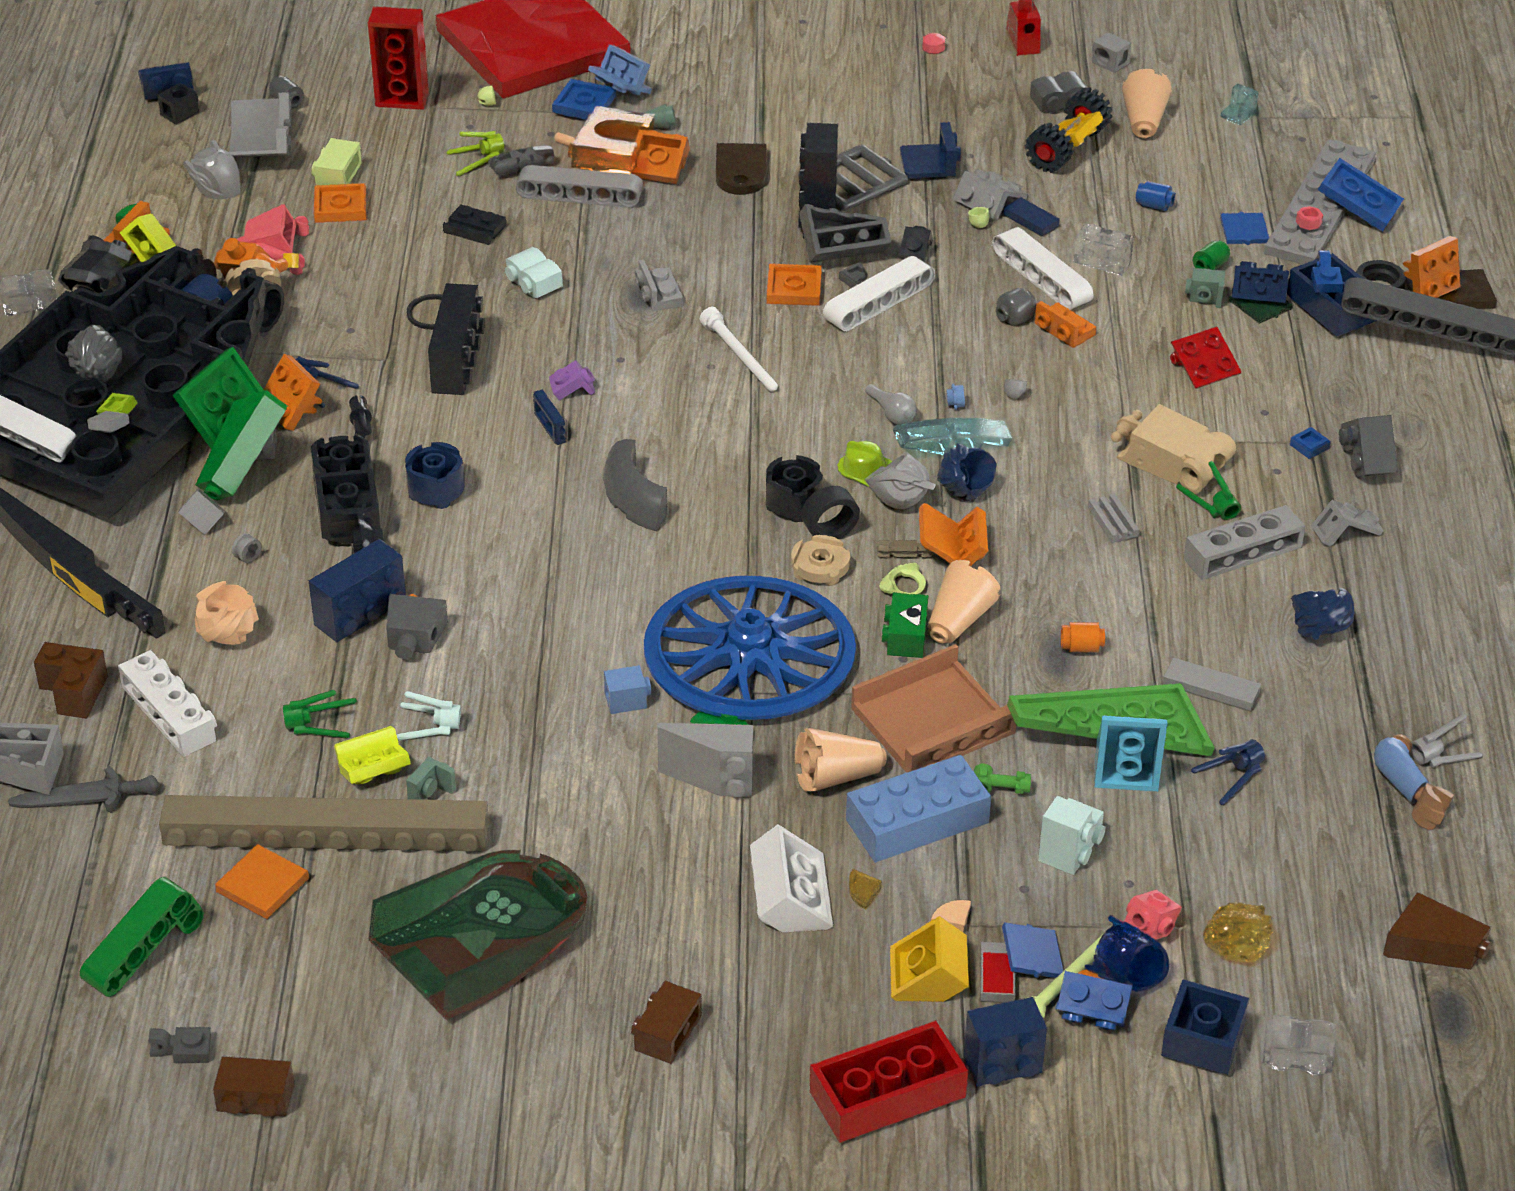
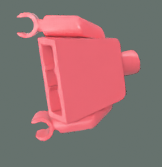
[236,204,309,275]

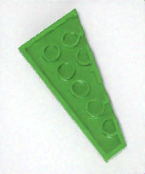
[1007,683,1215,756]

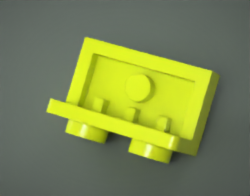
[334,726,411,784]

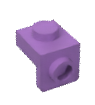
[549,360,595,400]

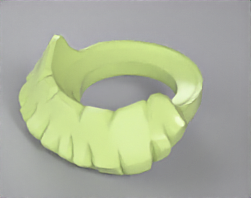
[879,563,926,595]

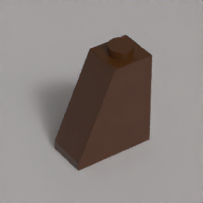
[1383,892,1492,970]

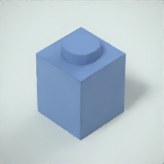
[604,665,651,714]

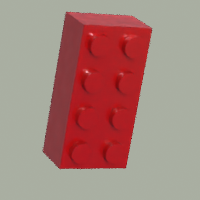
[368,6,429,110]
[809,1021,968,1143]

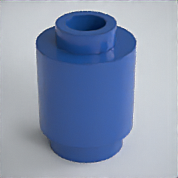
[1136,181,1176,211]

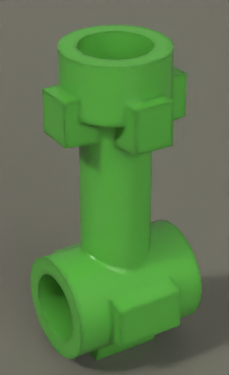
[973,764,1031,794]

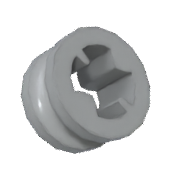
[232,533,261,563]

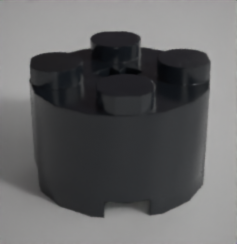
[766,455,823,523]

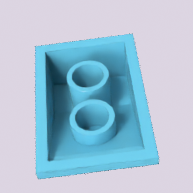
[1094,716,1167,792]

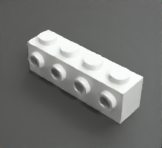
[118,650,217,757]

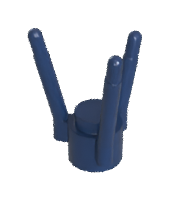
[295,356,359,408]
[1191,739,1265,805]

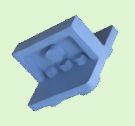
[588,45,652,95]

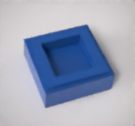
[1290,427,1331,459]

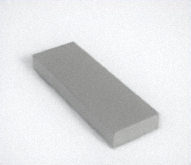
[1163,657,1261,711]

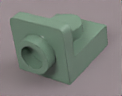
[406,757,456,800]

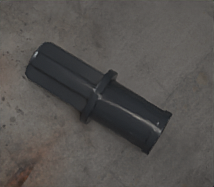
[349,395,372,438]

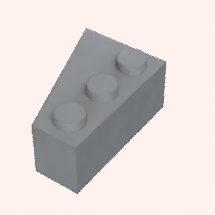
[0,722,64,795]

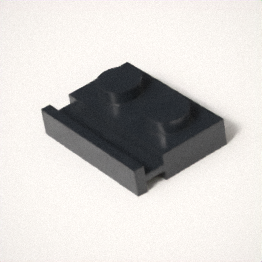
[443,204,507,245]

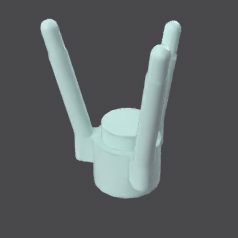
[397,691,461,741]

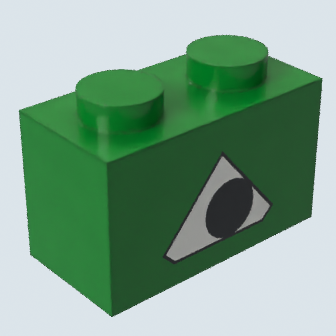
[882,592,929,658]

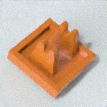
[1403,236,1460,298]
[263,354,322,431]

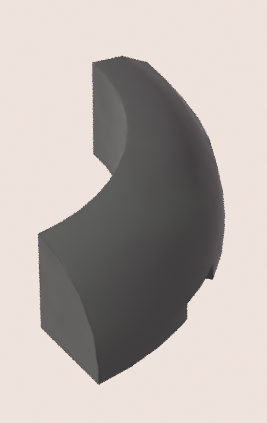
[603,439,667,532]

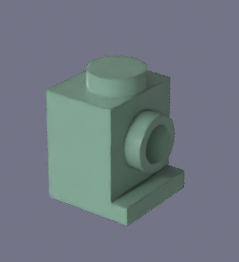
[1185,268,1225,308]

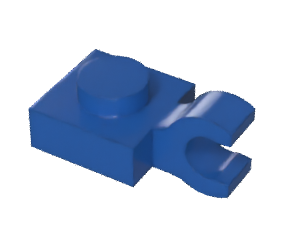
[1311,250,1343,293]

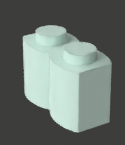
[505,247,563,298]

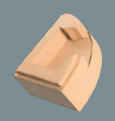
[931,900,971,932]

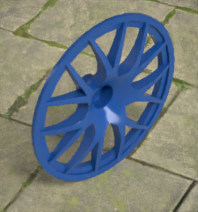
[644,576,856,720]

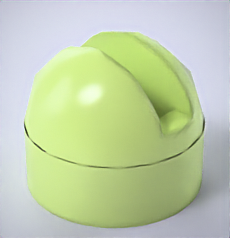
[477,85,497,106]
[968,207,990,229]

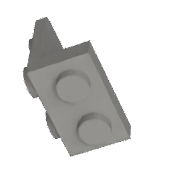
[953,169,1028,220]

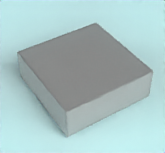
[87,411,129,433]

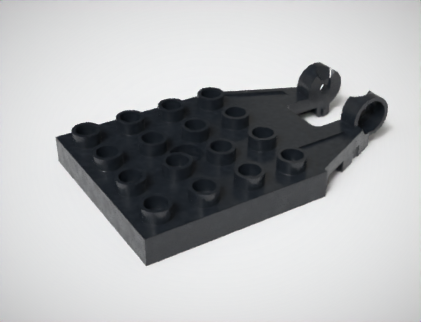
[0,246,284,519]

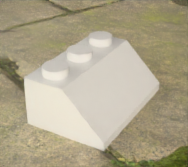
[750,824,833,932]

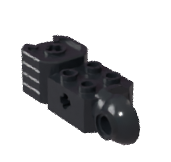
[311,434,384,553]

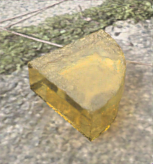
[849,869,882,910]

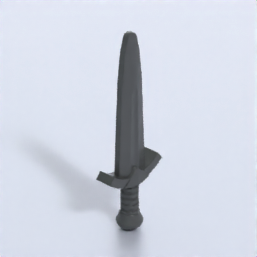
[8,766,158,813]

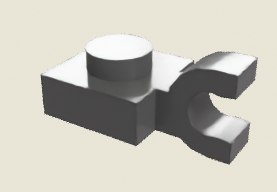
[148,1027,211,1063]

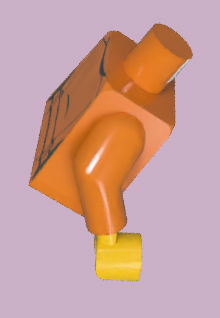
[214,238,299,282]

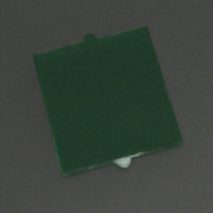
[1229,295,1293,324]

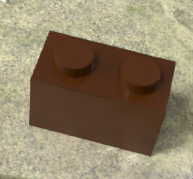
[631,980,702,1064]
[213,1056,294,1117]

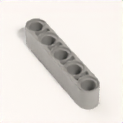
[516,165,643,207]

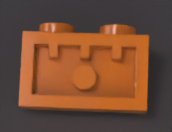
[1035,301,1097,348]

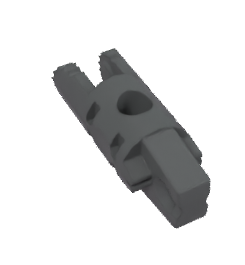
[488,146,555,175]

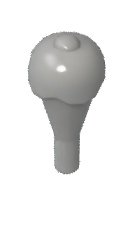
[865,384,917,425]

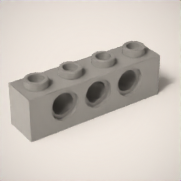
[1184,505,1305,580]

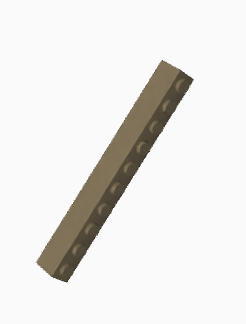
[159,795,489,851]

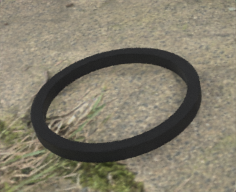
[407,294,443,330]

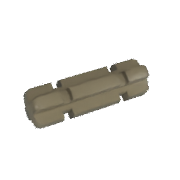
[877,540,934,558]

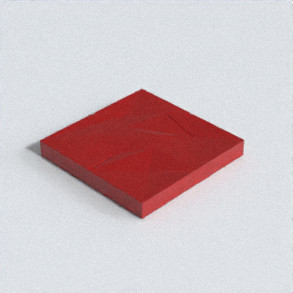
[436,0,631,99]

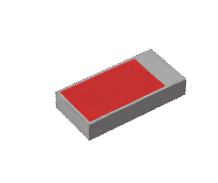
[980,942,1015,1002]

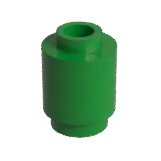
[1193,240,1230,270]

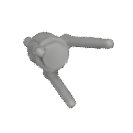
[1411,714,1483,768]

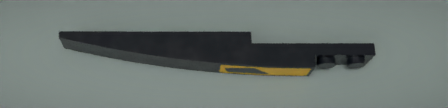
[0,487,166,639]

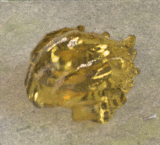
[1203,902,1273,963]

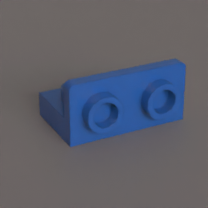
[1055,971,1133,1031]

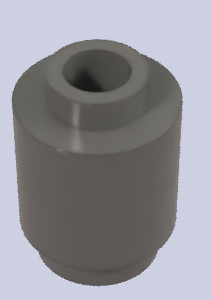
[269,76,304,109]

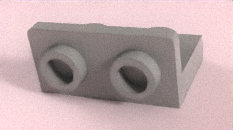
[635,260,683,312]

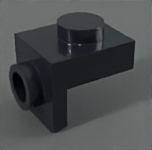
[898,225,933,262]

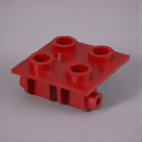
[1170,326,1242,389]

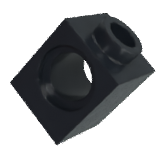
[157,83,199,125]

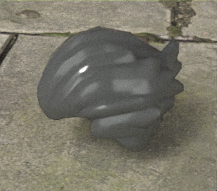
[65,325,123,382]

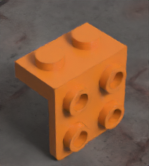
[919,503,988,566]

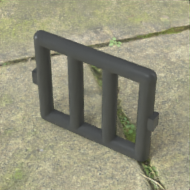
[798,144,908,211]

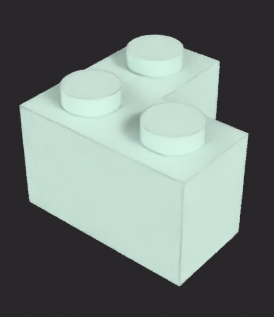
[1038,796,1106,875]

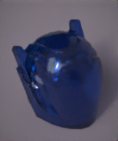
[1085,915,1169,992]

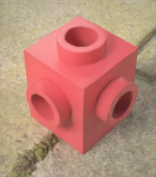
[1123,890,1182,942]

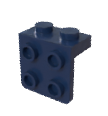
[138,62,194,100]
[900,122,961,179]

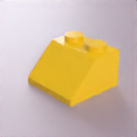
[890,916,969,1002]

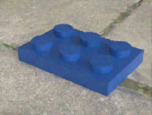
[1317,158,1404,232]

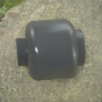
[996,288,1037,326]

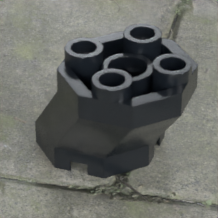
[58,235,139,293]

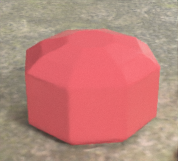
[922,33,945,54]
[1296,206,1323,230]

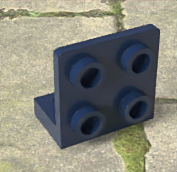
[1232,261,1289,303]

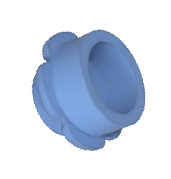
[946,383,965,411]

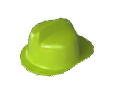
[837,441,892,487]

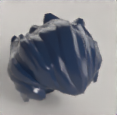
[937,443,997,501]
[1291,588,1355,640]

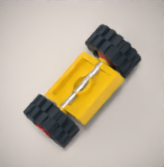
[1025,87,1113,173]

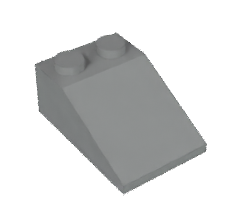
[657,723,753,797]

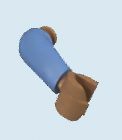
[1374,734,1454,830]

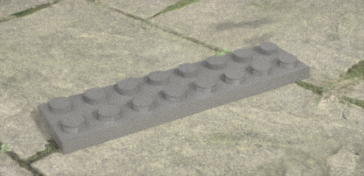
[1264,139,1376,264]

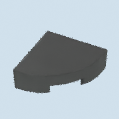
[839,262,865,288]

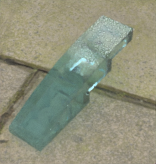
[893,418,1012,455]

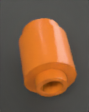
[1061,622,1105,653]

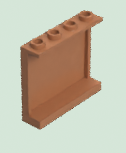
[851,644,1016,773]

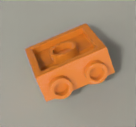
[627,130,690,184]

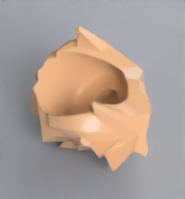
[195,581,259,645]

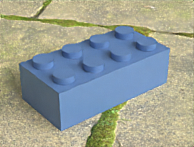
[846,755,991,862]

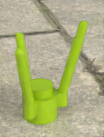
[446,131,504,176]

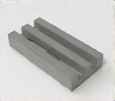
[1088,494,1139,543]

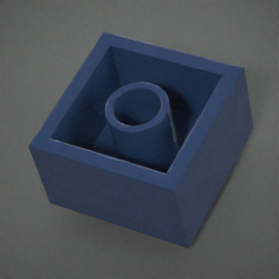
[1161,979,1250,1075]
[964,997,1047,1087]

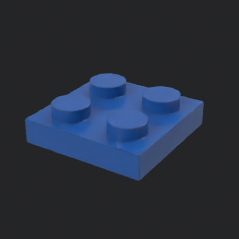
[552,79,616,122]

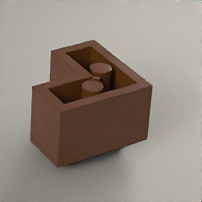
[34,642,108,719]

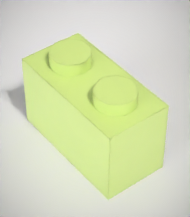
[312,138,362,185]

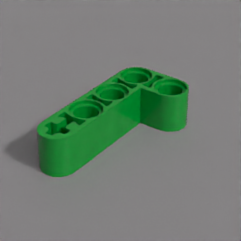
[79,877,204,997]

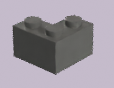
[1339,415,1398,477]

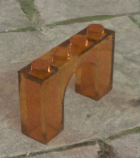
[568,106,655,174]

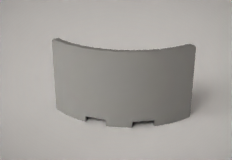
[229,92,292,158]

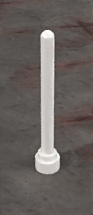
[700,307,778,392]

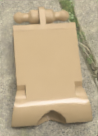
[1111,404,1236,494]

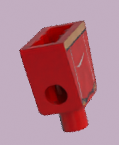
[1006,0,1041,56]

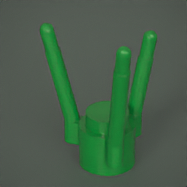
[1176,461,1242,520]
[283,690,357,738]

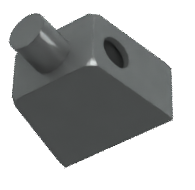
[386,594,448,660]

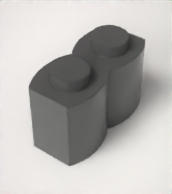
[1030,72,1087,113]

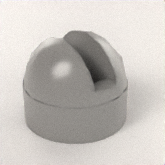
[1004,379,1027,399]

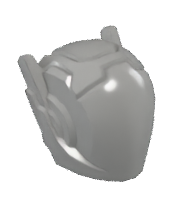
[183,140,241,199]
[865,452,936,509]

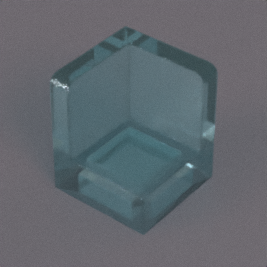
[1220,83,1259,125]

